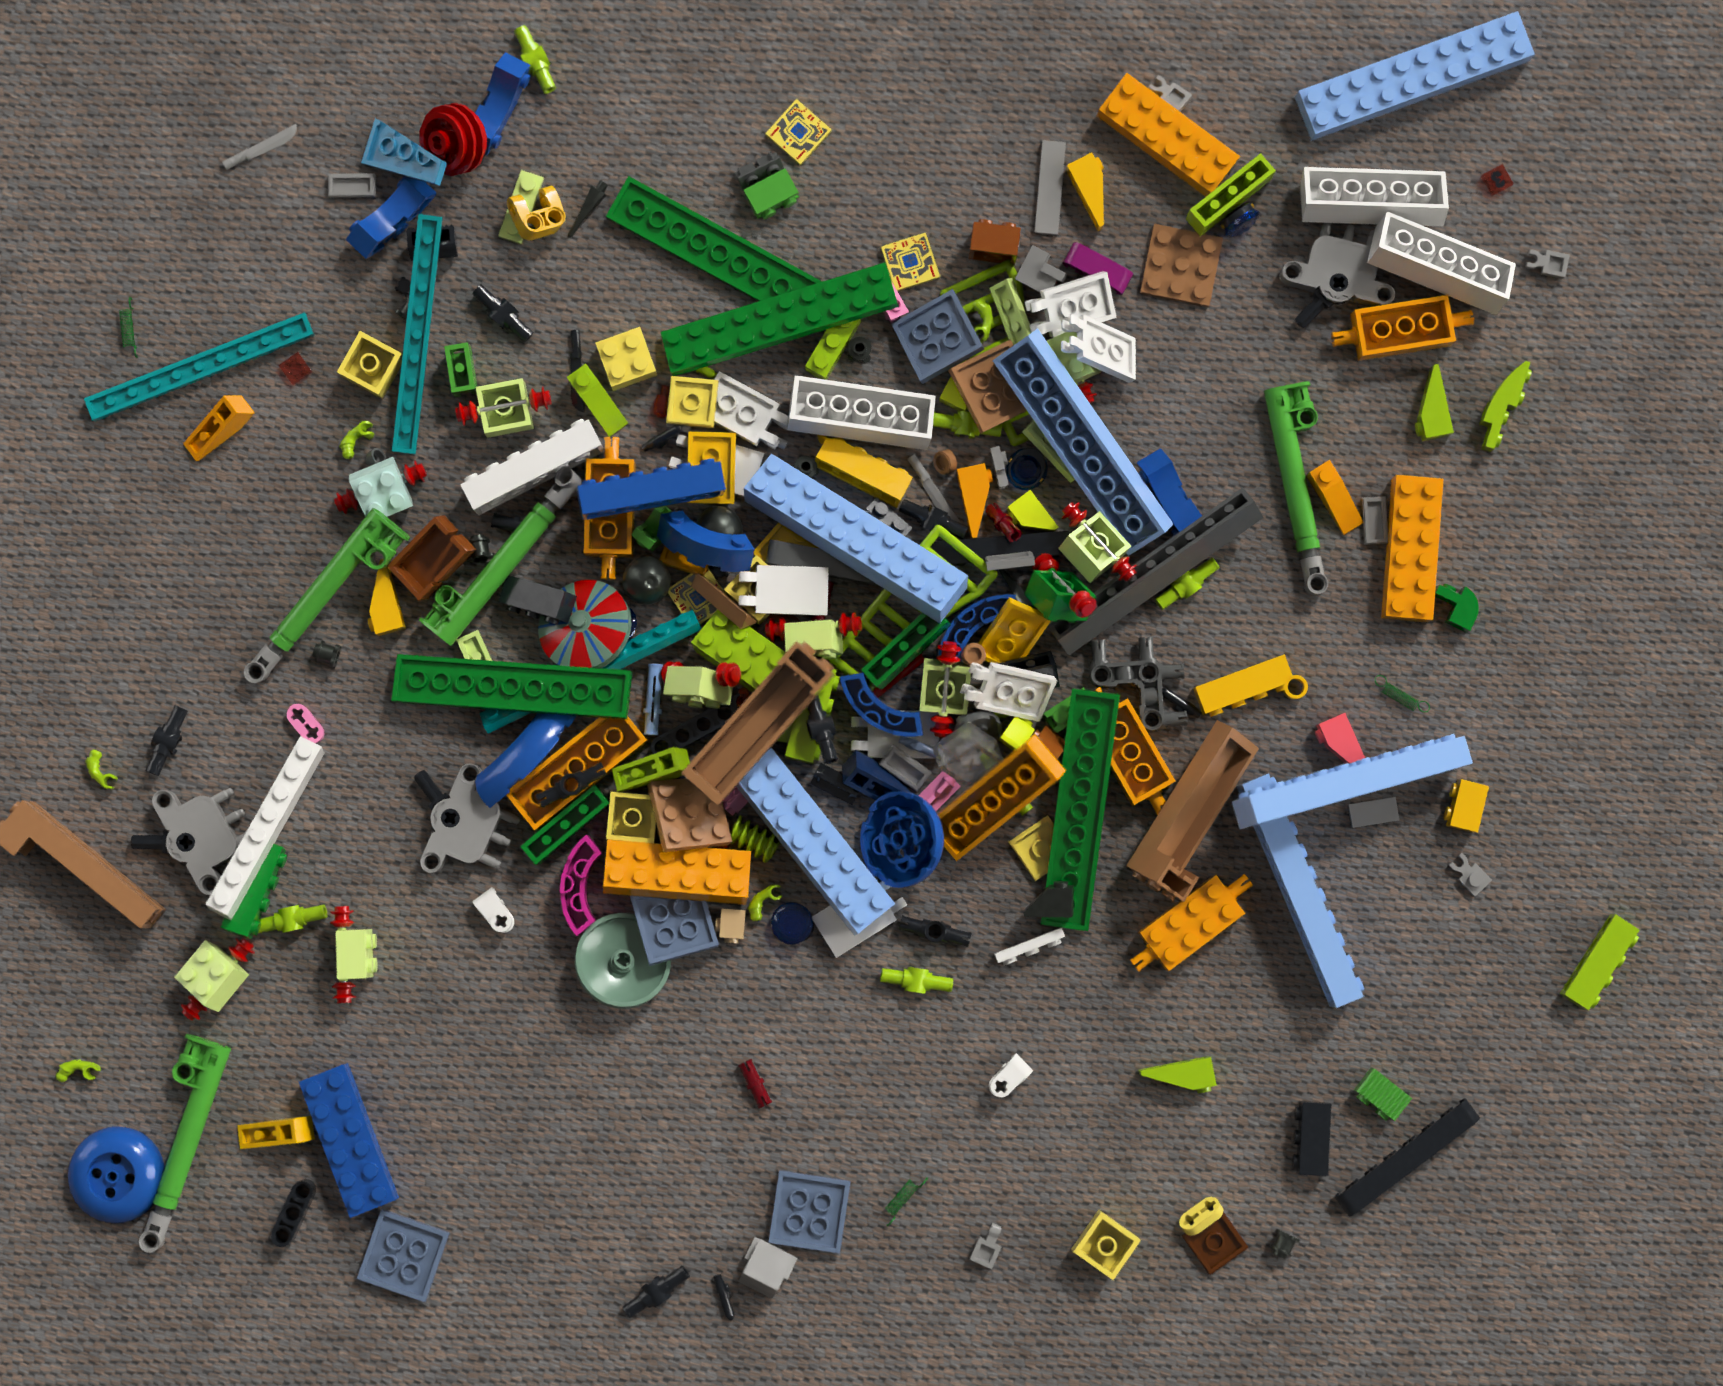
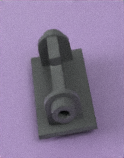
[734,152,784,191]

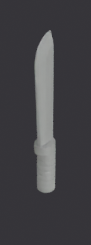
[222,124,297,170]
[907,454,961,523]

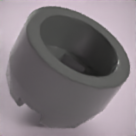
[365,448,386,466]

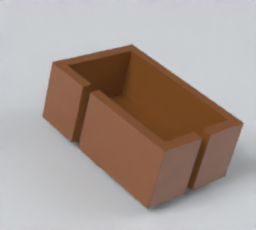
[387,515,476,601]

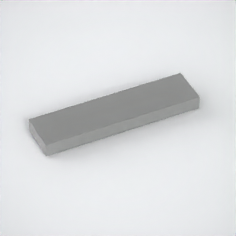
[1034,140,1066,236]

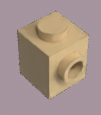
[715,909,746,943]

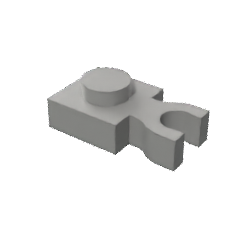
[1148,75,1192,112]
[1525,249,1570,279]
[989,446,1009,490]
[1448,853,1492,897]

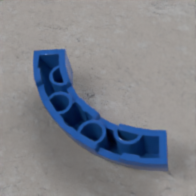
[475,713,576,808]

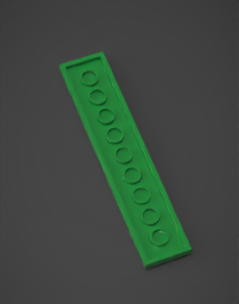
[606,176,822,302]
[660,262,899,376]
[391,654,632,719]
[1041,688,1120,931]

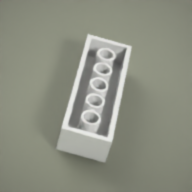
[1300,167,1449,227]
[1367,211,1516,315]
[787,375,936,450]
[460,419,604,515]

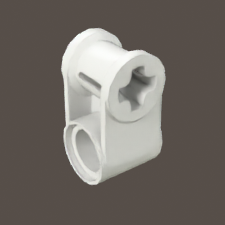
[473,887,514,933]
[988,1053,1033,1097]

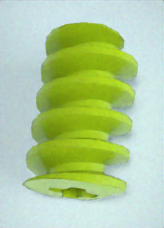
[730,815,780,863]

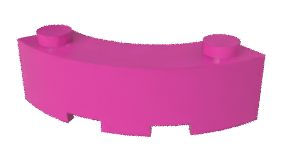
[560,835,604,936]

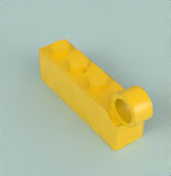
[815,435,913,508]
[1193,654,1308,717]

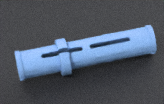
[643,664,663,736]

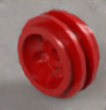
[419,103,487,176]

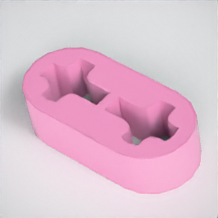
[287,704,324,743]

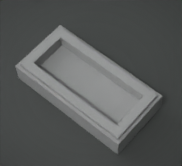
[328,173,376,198]
[1361,496,1388,545]
[985,551,1035,571]
[879,744,931,792]
[1348,797,1399,828]

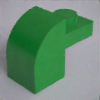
[1435,583,1479,633]

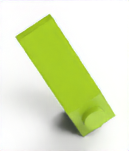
[567,363,629,437]
[1415,364,1454,441]
[612,747,690,792]
[1138,1056,1217,1093]

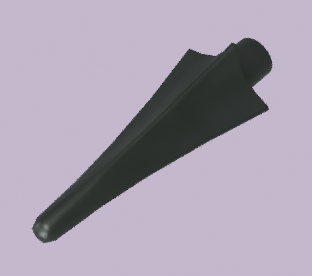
[568,180,608,238]
[997,569,1034,608]

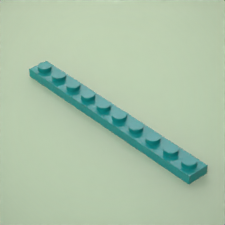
[392,214,443,454]
[84,312,315,422]
[479,609,702,734]

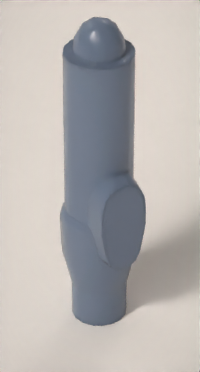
[898,736,944,759]

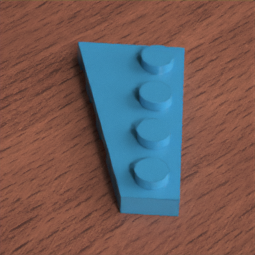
[361,118,447,186]

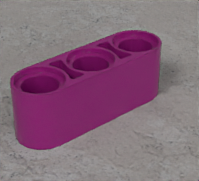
[1063,242,1133,295]

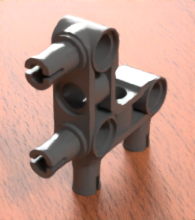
[1089,637,1188,731]

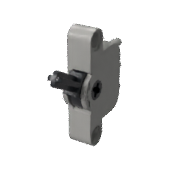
[1279,223,1395,328]
[414,763,520,873]
[131,788,246,895]

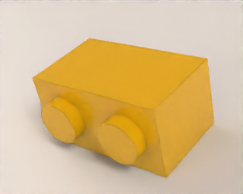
[1444,779,1489,833]

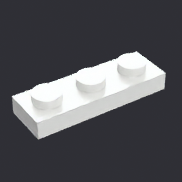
[994,928,1065,965]

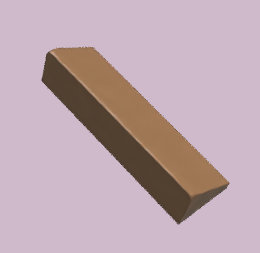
[691,573,757,629]

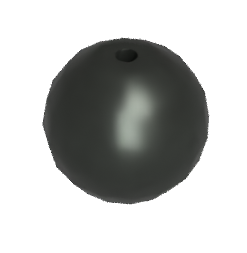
[696,506,743,535]
[622,556,671,605]

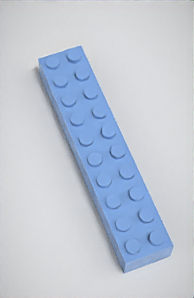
[1295,11,1535,141]
[992,329,1173,556]
[744,454,968,623]
[1232,734,1473,829]
[736,748,895,936]
[1236,774,1364,1008]

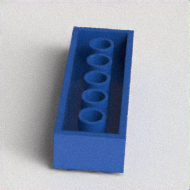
[577,459,726,520]
[299,1063,399,1218]

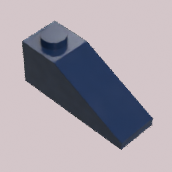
[842,750,912,800]

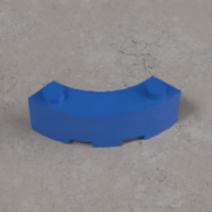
[475,52,531,155]
[346,176,437,259]
[1137,448,1202,537]
[657,511,754,572]
[935,594,1016,661]
[840,673,924,737]

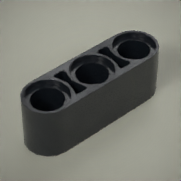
[271,1179,316,1247]

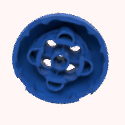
[860,791,944,888]
[68,1126,165,1223]

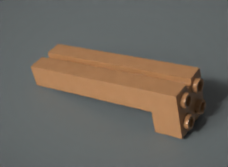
[682,641,835,805]
[1126,720,1259,902]
[0,800,166,929]

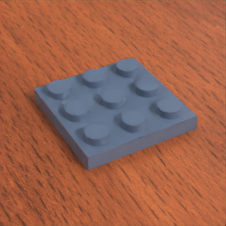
[892,289,984,384]
[630,896,719,966]
[768,1170,851,1253]
[357,1209,450,1302]

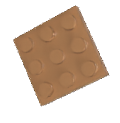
[1140,224,1223,307]
[948,339,1027,434]
[647,778,732,852]

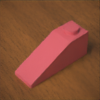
[1315,713,1365,764]

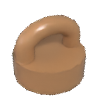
[933,449,957,474]
[961,643,986,666]

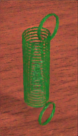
[119,297,138,358]
[1375,675,1430,712]
[885,1178,928,1227]

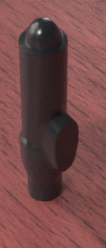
[642,425,682,452]
[1162,688,1202,718]
[714,1274,735,1321]

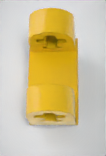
[507,186,566,240]

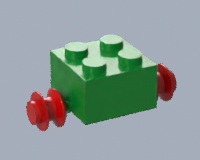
[1024,553,1096,622]

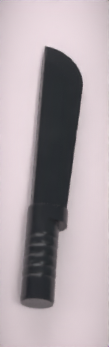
[570,329,585,412]

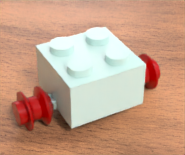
[334,457,427,517]

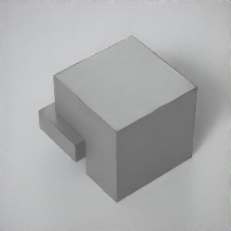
[1015,245,1067,292]
[738,1237,798,1299]

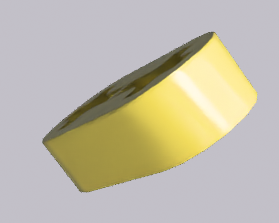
[1179,1197,1223,1236]

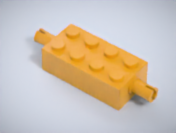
[1331,295,1474,361]
[584,437,636,580]
[1094,687,1175,815]
[1130,874,1253,972]

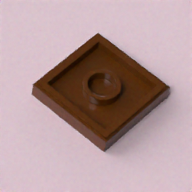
[1181,1212,1249,1275]

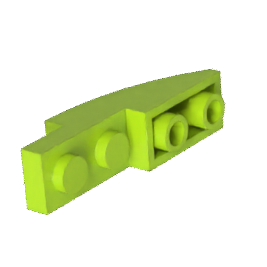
[1479,361,1532,452]

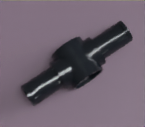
[472,284,534,343]
[899,499,969,539]
[806,695,838,764]
[145,705,188,776]
[536,762,607,808]
[898,915,972,948]
[623,1265,690,1318]

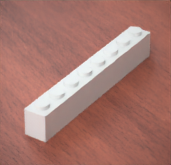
[206,736,324,920]

